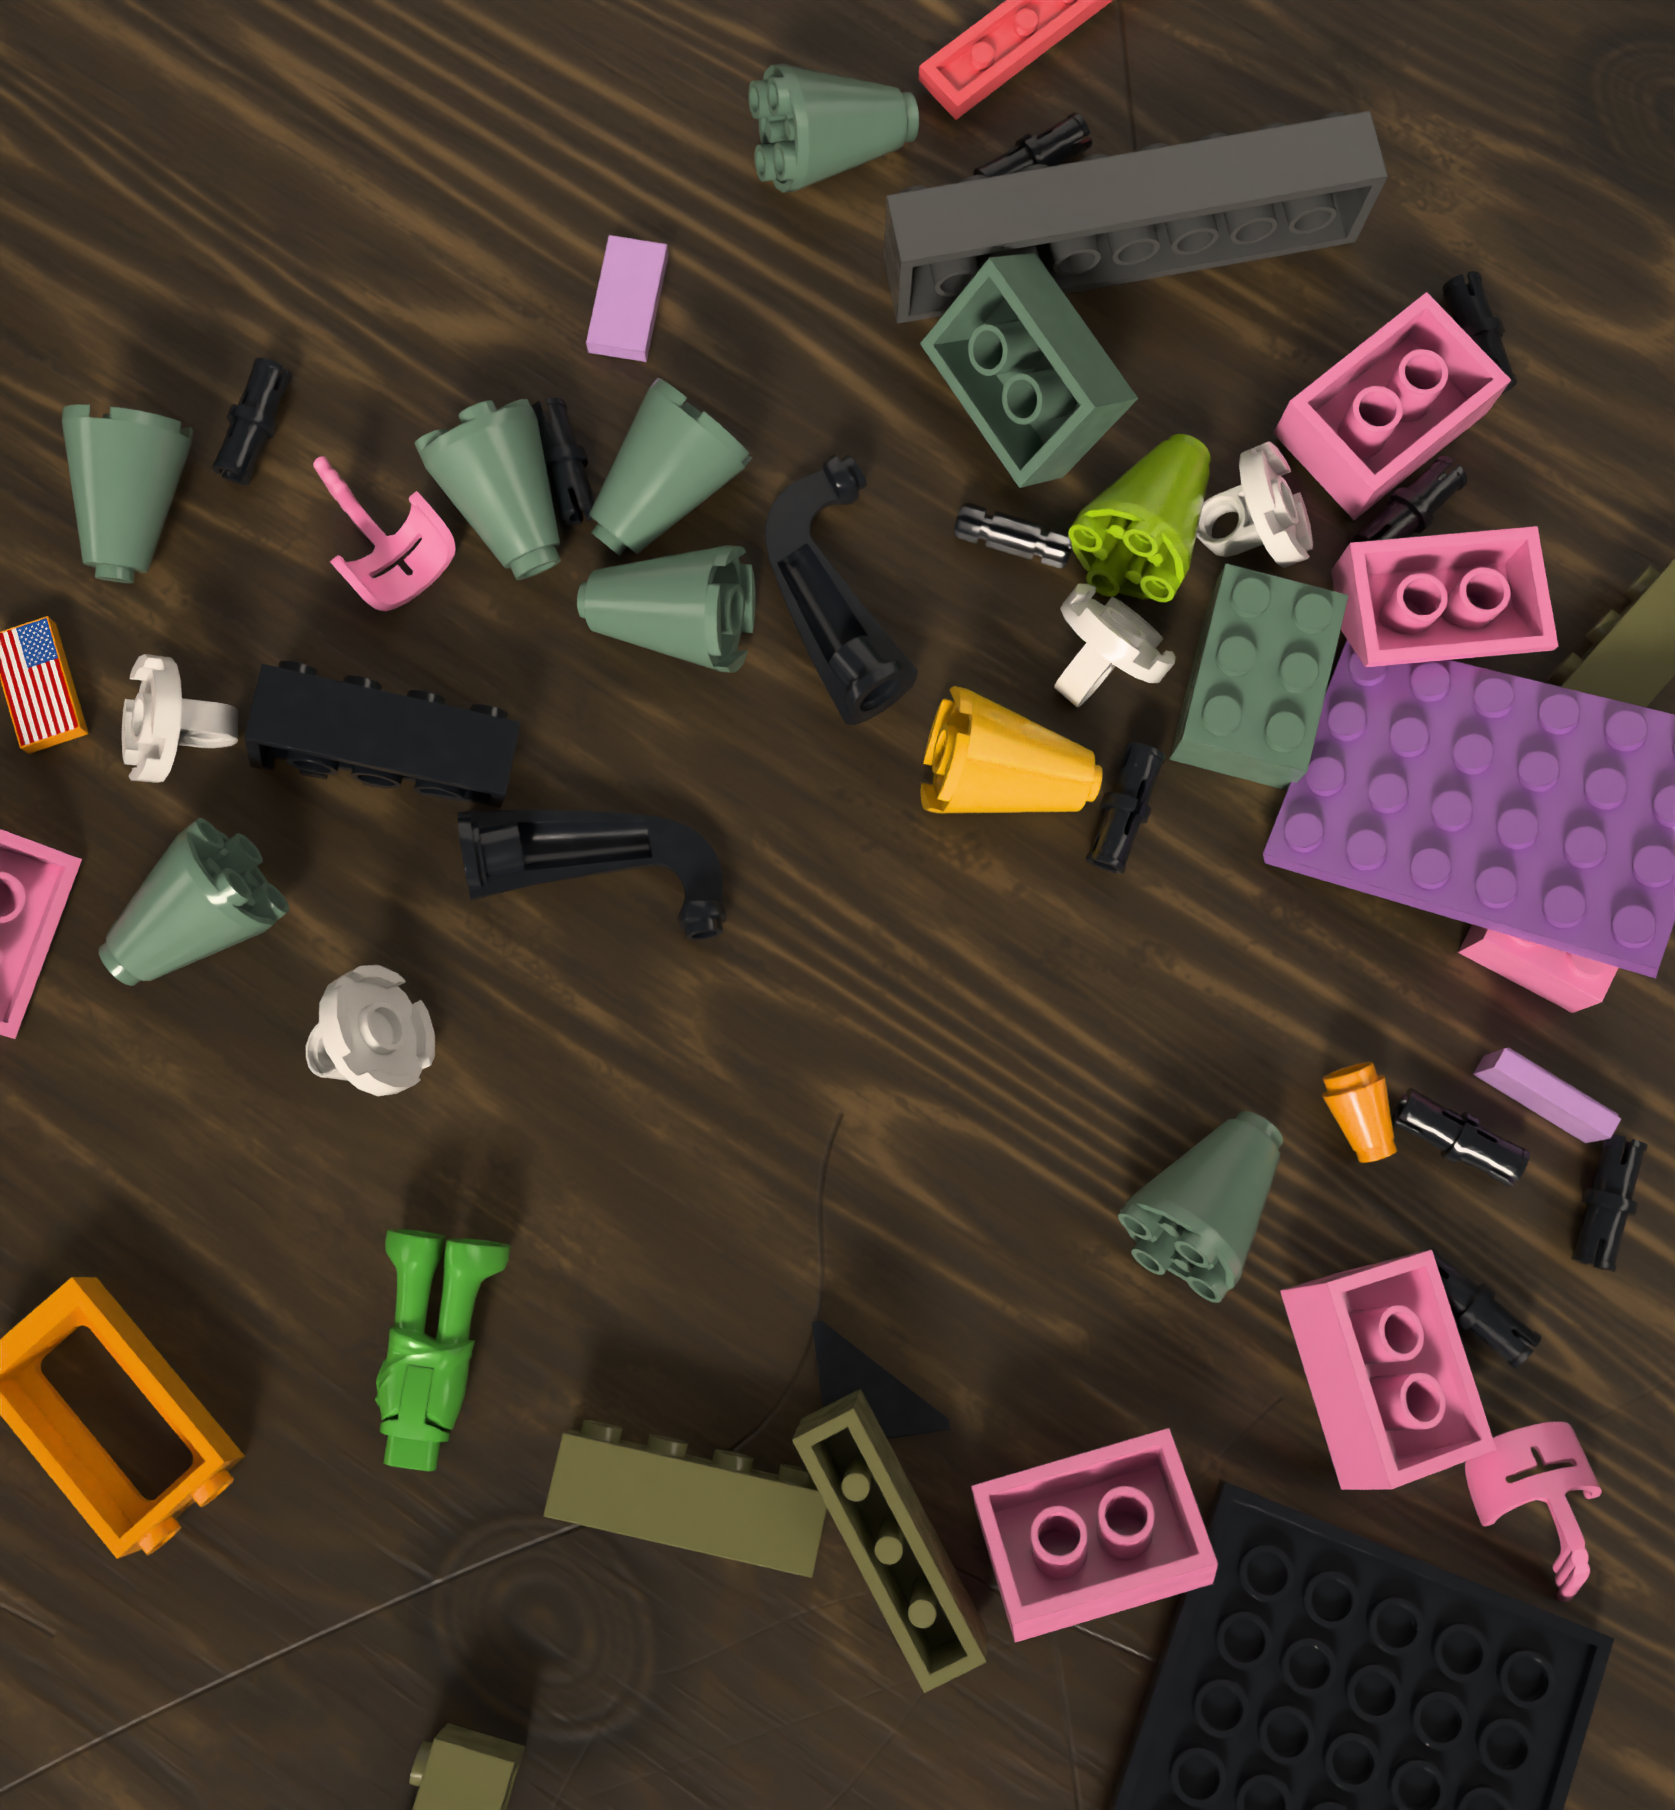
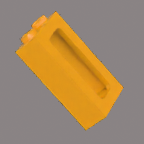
[0,1277,245,1559]

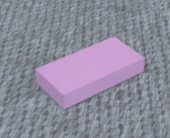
[586,235,669,362]
[1473,1047,1621,1143]

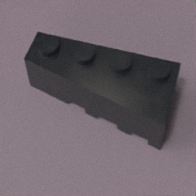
[244,661,521,808]

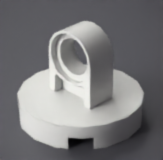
[1196,441,1313,568]
[1054,583,1176,708]
[122,654,238,783]
[306,965,435,1096]

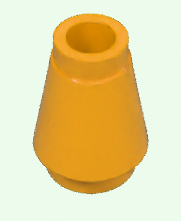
[1322,1062,1397,1163]

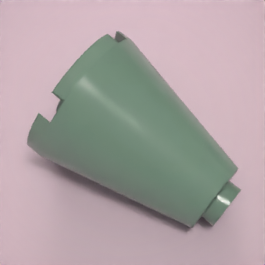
[589,377,752,556]
[62,404,193,583]
[577,545,756,673]

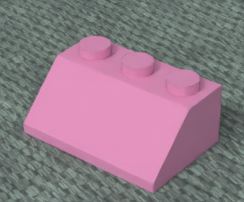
[1331,526,1558,667]
[0,829,82,1039]
[1280,1250,1497,1490]

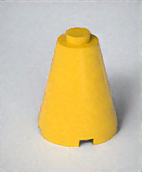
[921,686,1102,813]

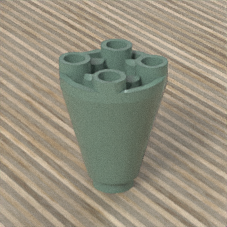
[748,64,919,193]
[414,399,561,580]
[99,818,289,986]
[1118,1111,1283,1303]

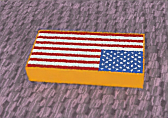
[0,616,89,754]

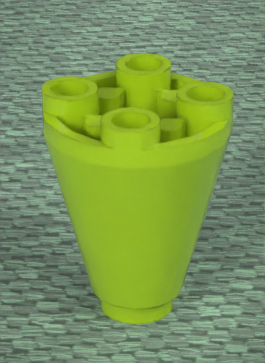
[1068,434,1211,602]

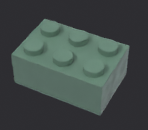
[920,253,1138,488]
[1169,563,1349,791]

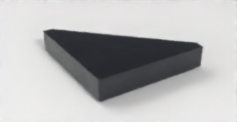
[812,1320,951,1439]

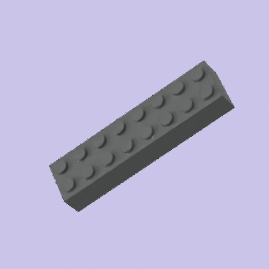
[883,111,1388,324]

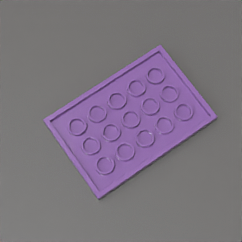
[1263,640,1675,978]

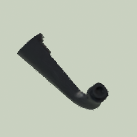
[765,454,918,725]
[457,810,727,940]

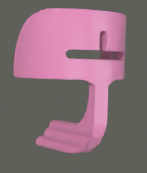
[313,456,456,611]
[1465,1422,1602,1602]

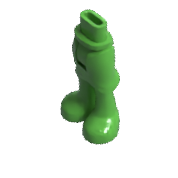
[375,1228,511,1471]

